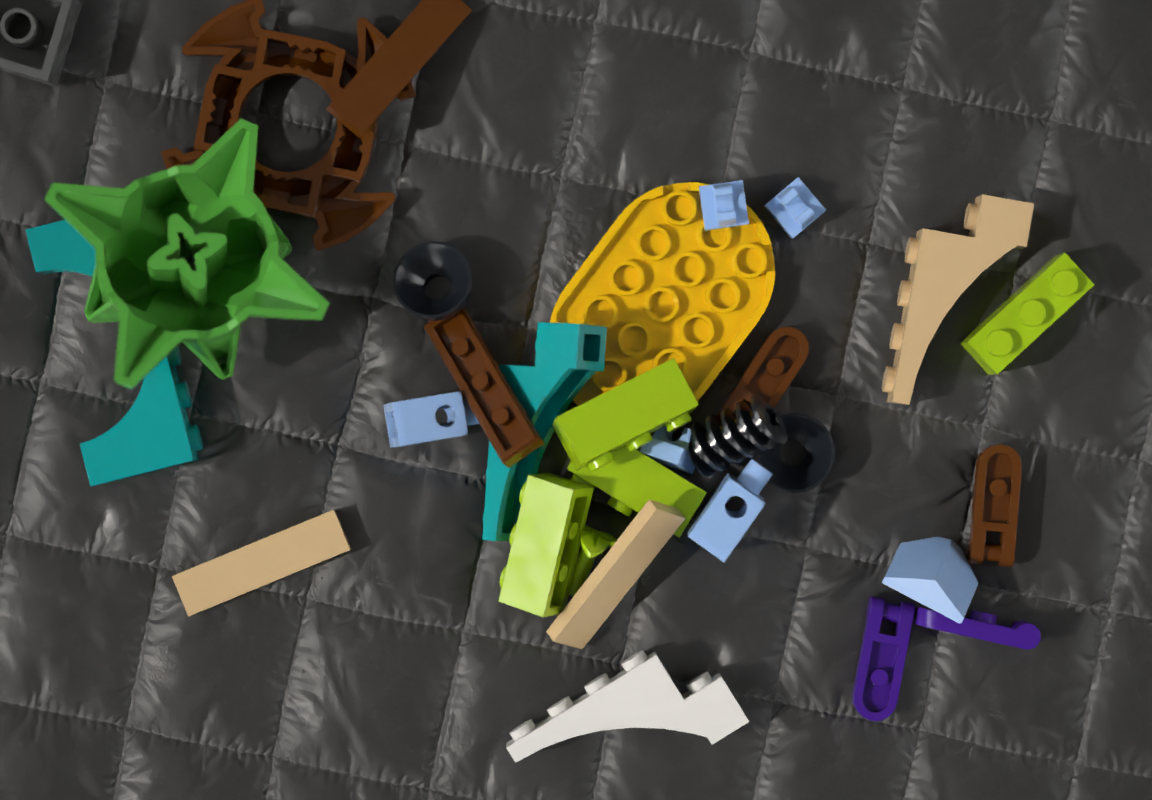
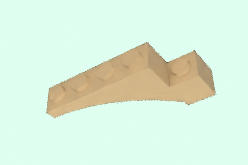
[882,194,1034,405]

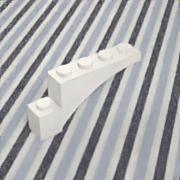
[506,650,749,763]

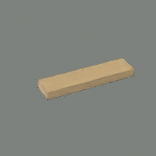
[546,499,686,649]
[172,509,351,617]

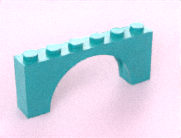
[25,220,203,487]

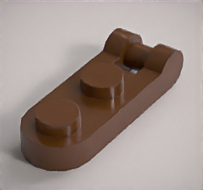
[716,327,809,423]
[967,444,1022,567]

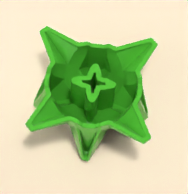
[45,118,330,389]

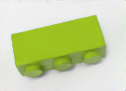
[960,252,1094,375]
[552,358,699,472]
[566,446,707,538]
[498,473,594,618]

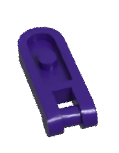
[852,596,915,721]
[915,607,1041,649]

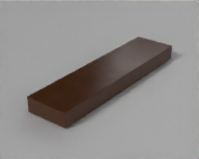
[326,0,472,138]
[424,306,545,468]

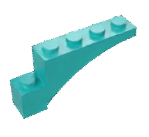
[482,322,607,541]

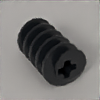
[688,394,788,477]

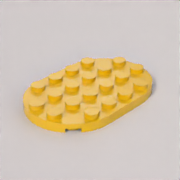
[550,182,775,406]

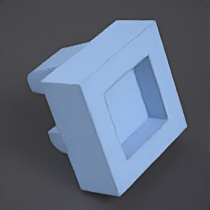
[764,177,826,239]
[698,180,749,231]
[640,426,695,474]

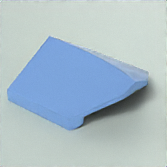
[882,536,978,624]

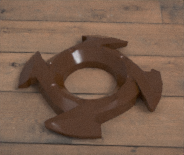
[160,0,417,252]

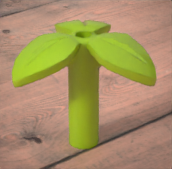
[569,525,617,596]

